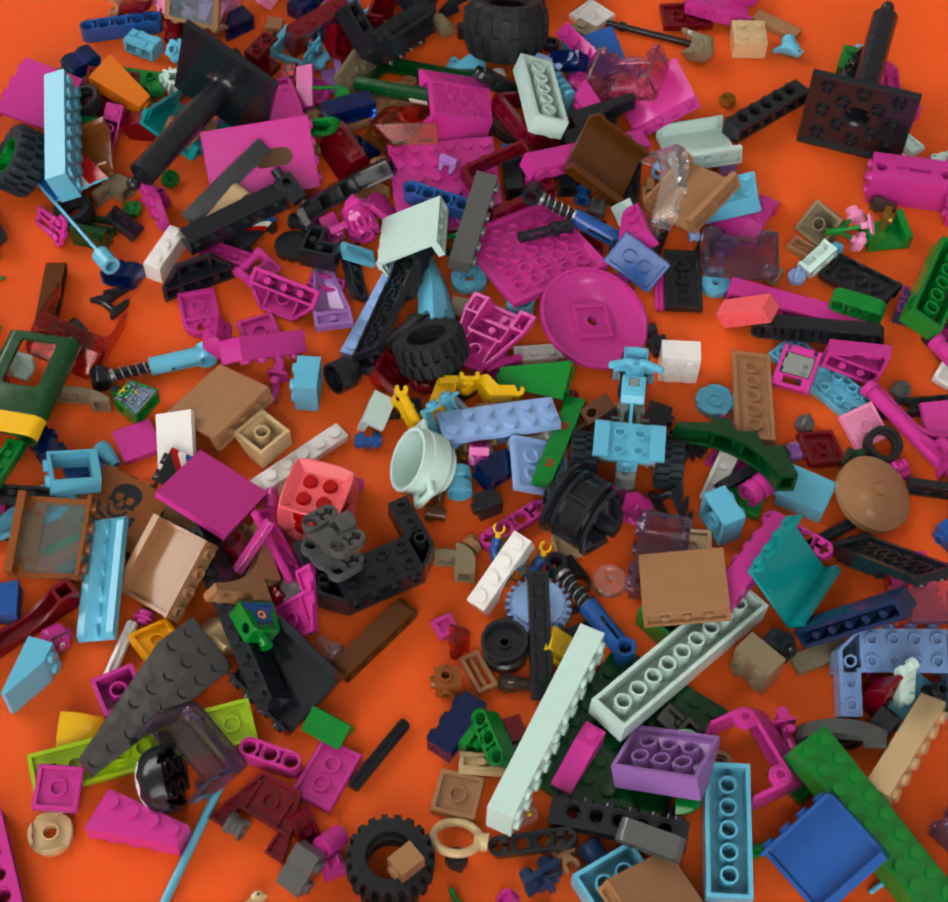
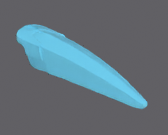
[417,257,455,320]

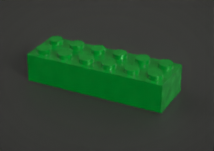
[899,235,948,341]

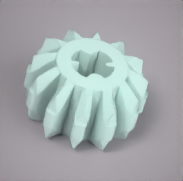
[159,66,178,96]

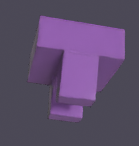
[438,153,461,175]

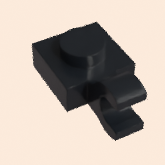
[646,323,667,358]

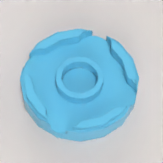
[695,384,733,418]

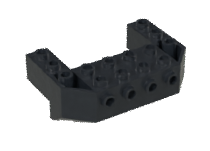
[334,0,436,67]
[292,495,434,616]

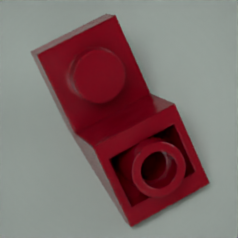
[164,12,183,44]

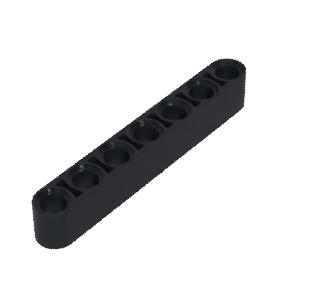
[751,314,884,344]

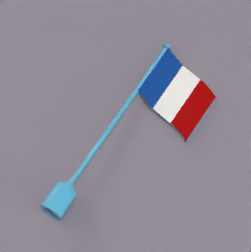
[38,155,120,274]

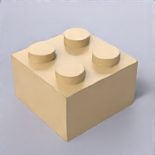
[729,20,768,59]

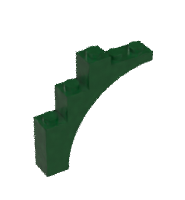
[672,417,798,491]

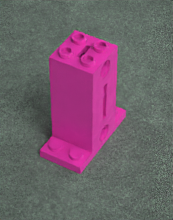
[863,152,948,226]

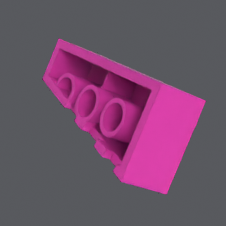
[218,329,307,365]
[85,789,192,856]

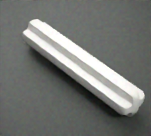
[103,620,138,674]

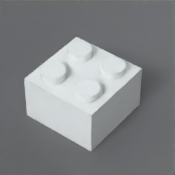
[658,340,701,384]

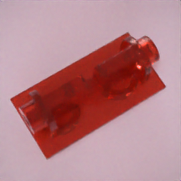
[449,624,470,660]

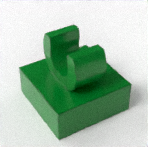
[458,726,482,752]

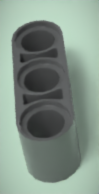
[614,817,687,864]

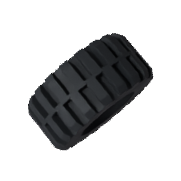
[392,317,470,381]
[345,814,435,902]

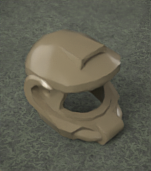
[681,27,714,63]

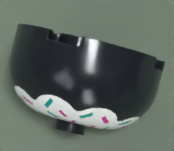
[135,743,190,814]

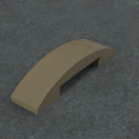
[57,386,113,412]

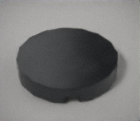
[274,231,305,262]

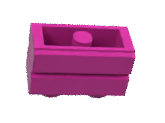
[202,315,233,360]

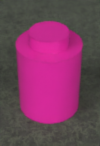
[313,825,348,859]

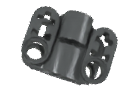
[301,504,366,582]

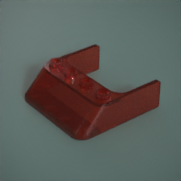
[369,105,439,147]
[25,282,128,379]

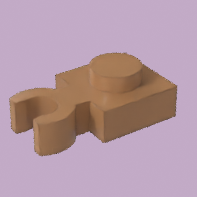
[544,834,580,875]

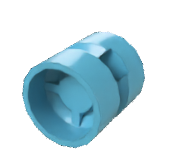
[447,463,473,501]

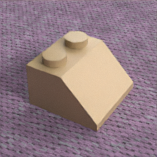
[233,409,292,468]

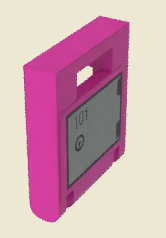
[772,343,823,396]

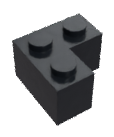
[298,224,341,272]

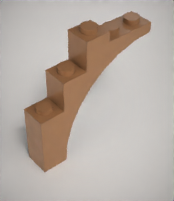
[203,519,281,605]

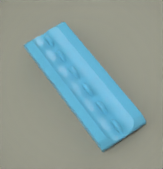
[768,340,876,416]
[76,516,129,643]

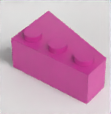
[618,202,659,249]
[820,339,892,384]

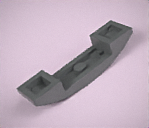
[795,718,887,749]

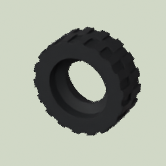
[53,194,96,232]

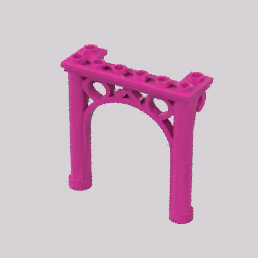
[859,333,948,480]

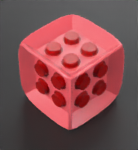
[277,458,359,543]

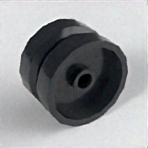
[481,619,529,674]

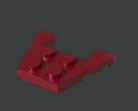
[208,770,303,865]

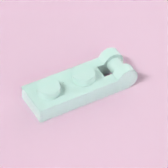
[893,657,920,710]

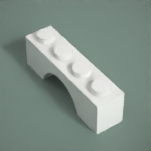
[467,530,535,616]

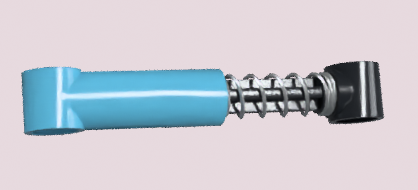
[89,341,217,392]

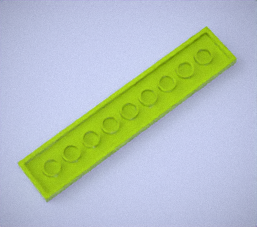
[27,697,258,793]

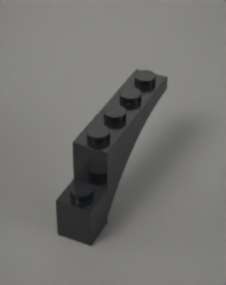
[560,92,636,146]

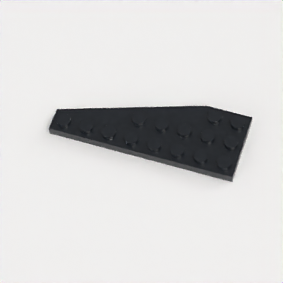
[78,616,233,778]

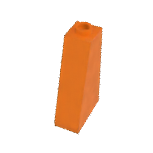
[88,54,151,113]

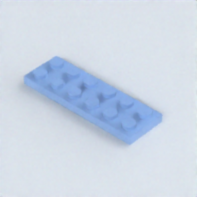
[436,397,561,445]

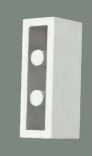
[143,225,186,284]

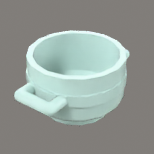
[390,419,457,509]

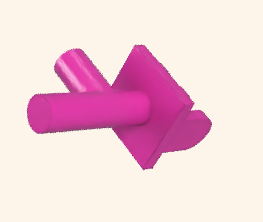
[268,360,289,403]
[773,707,797,751]

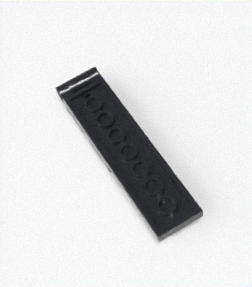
[351,246,435,361]
[831,532,948,588]

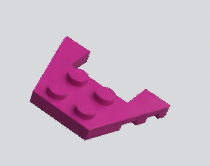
[275,563,319,638]

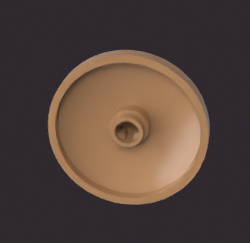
[835,456,910,534]

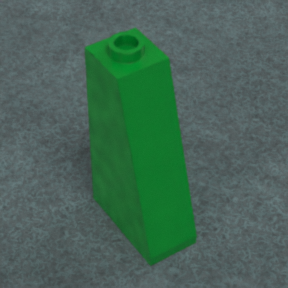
[495,361,576,402]

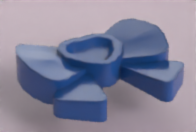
[354,431,382,450]

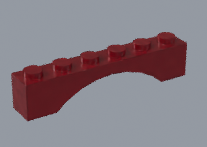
[0,577,81,658]

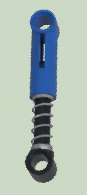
[522,181,620,249]
[545,552,636,666]

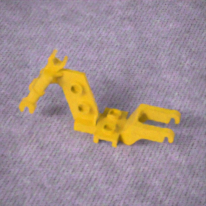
[391,372,525,429]

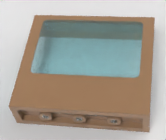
[164,0,228,33]

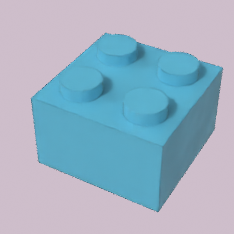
[290,355,323,411]
[698,485,746,547]

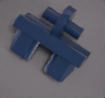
[519,854,563,898]

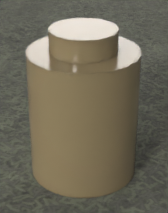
[435,13,455,38]

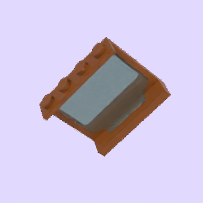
[3,490,99,582]

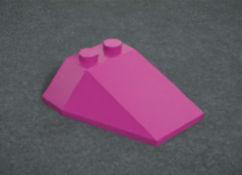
[709,195,782,251]
[460,291,537,373]

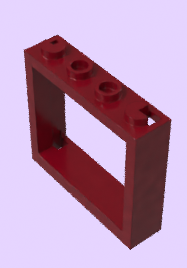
[491,91,571,151]
[460,139,556,221]

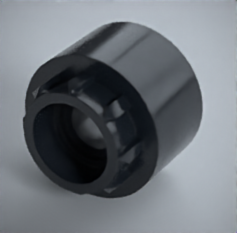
[323,356,362,394]

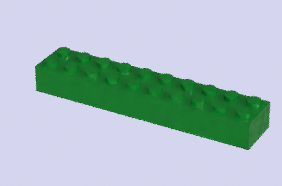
[783,725,948,902]

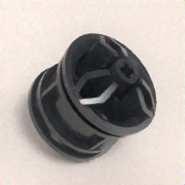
[539,462,626,556]

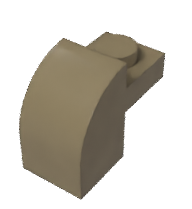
[92,174,135,207]
[434,543,476,583]

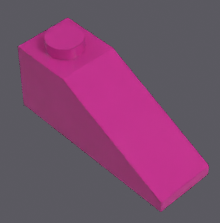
[551,721,606,796]

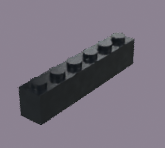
[179,183,287,256]

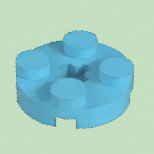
[451,264,488,296]

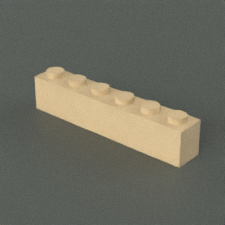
[868,693,948,806]

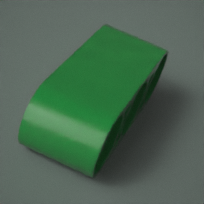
[829,287,887,323]
[471,708,515,768]

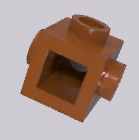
[430,665,462,698]

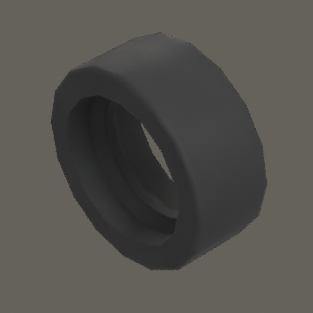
[79,84,103,117]
[862,425,903,463]

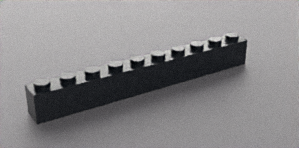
[189,523,290,712]

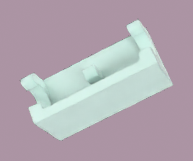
[796,238,837,280]

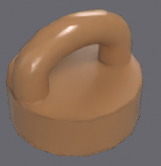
[461,534,481,557]

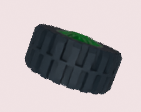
[0,124,45,197]

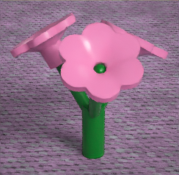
[825,205,875,252]

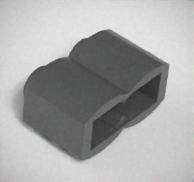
[276,839,326,898]

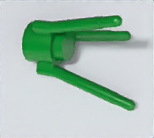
[311,84,351,111]

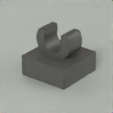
[586,196,608,219]

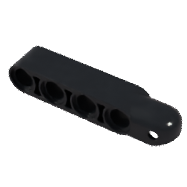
[472,65,518,93]

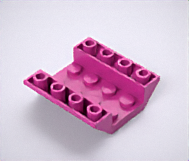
[418,69,493,140]

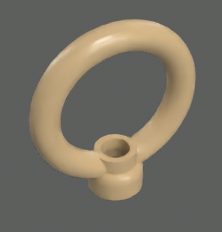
[429,818,490,858]

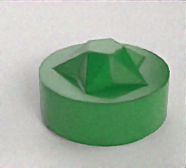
[161,170,180,189]
[123,201,142,218]

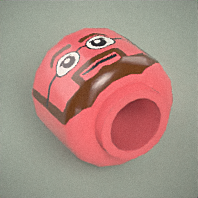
[278,62,300,85]

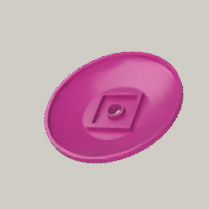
[540,267,648,370]

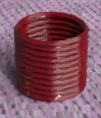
[223,532,249,562]

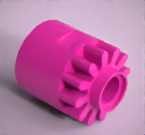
[341,206,380,244]

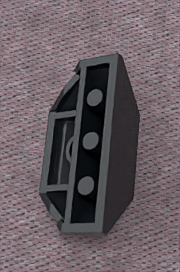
[162,252,235,302]

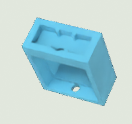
[42,449,102,496]

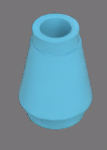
[93,440,121,467]

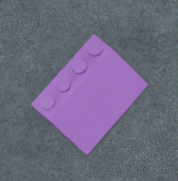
[611,725,721,801]

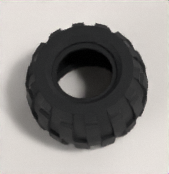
[463,0,549,65]

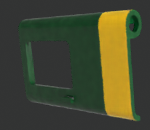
[0,329,82,446]

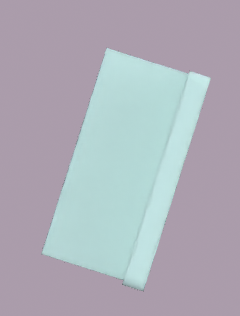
[357,390,393,433]

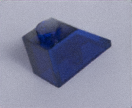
[224,5,255,42]

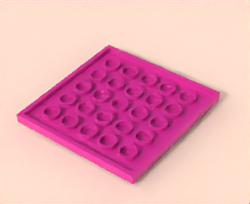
[387,136,503,234]
[475,204,609,308]

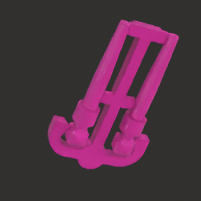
[35,205,68,247]

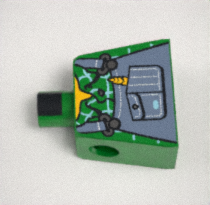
[110,380,161,424]

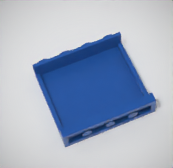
[760,790,890,902]

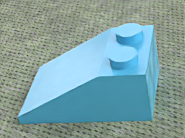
[1,636,62,714]

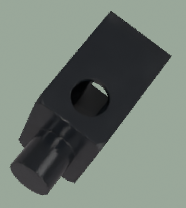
[271,166,306,210]

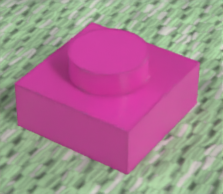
[431,613,459,642]

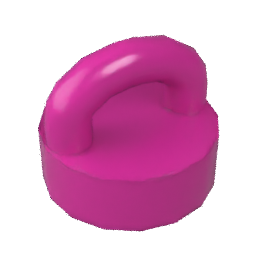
[496,888,520,902]

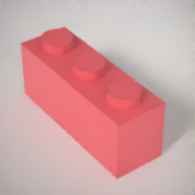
[716,293,779,328]

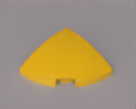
[56,711,105,747]

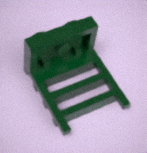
[69,215,117,249]

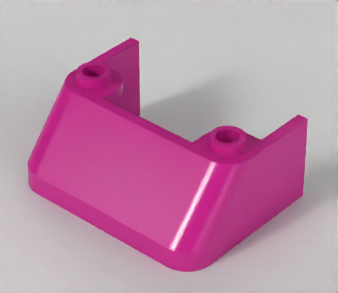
[705,707,803,811]

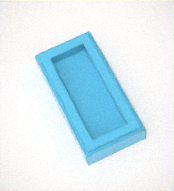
[340,242,376,268]

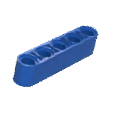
[80,11,164,43]
[403,180,468,220]

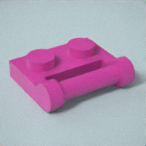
[232,247,282,286]

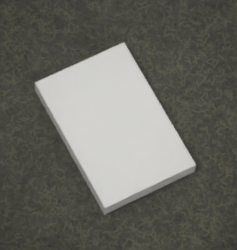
[156,409,196,469]

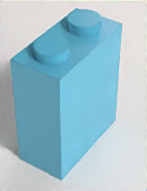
[773,464,835,524]

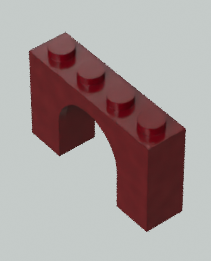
[284,0,349,58]

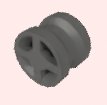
[222,811,251,841]

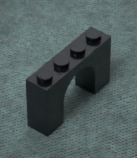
[501,156,577,201]

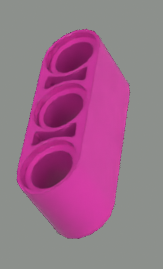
[239,737,303,779]

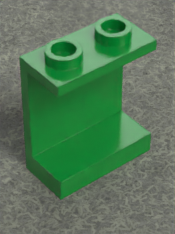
[857,209,913,252]

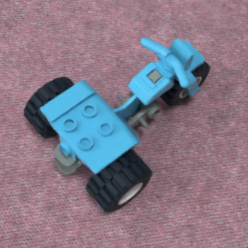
[569,346,686,491]

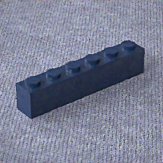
[794,586,917,649]

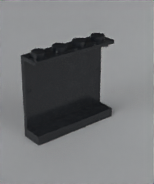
[226,615,345,735]

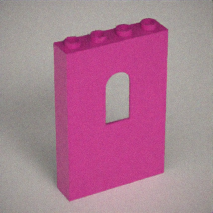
[200,115,322,194]

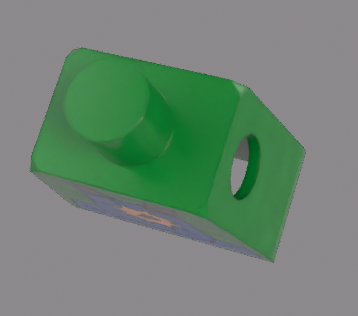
[229,601,280,651]

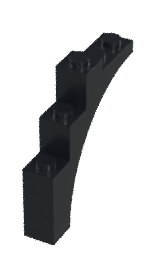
[297,155,398,226]

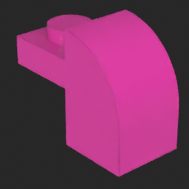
[314,211,348,243]

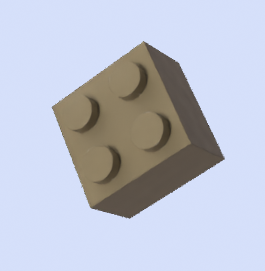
[729,632,786,695]

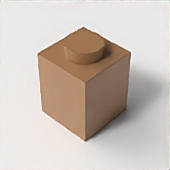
[387,840,425,884]

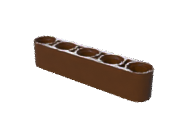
[34,262,68,336]
[331,598,418,683]

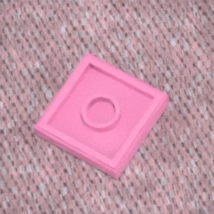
[838,401,886,450]

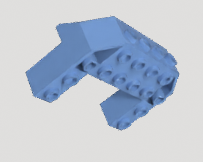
[829,625,948,719]

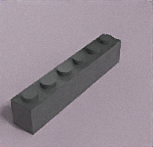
[448,170,500,274]

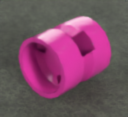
[738,472,776,507]

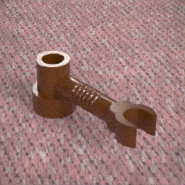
[424,491,447,522]

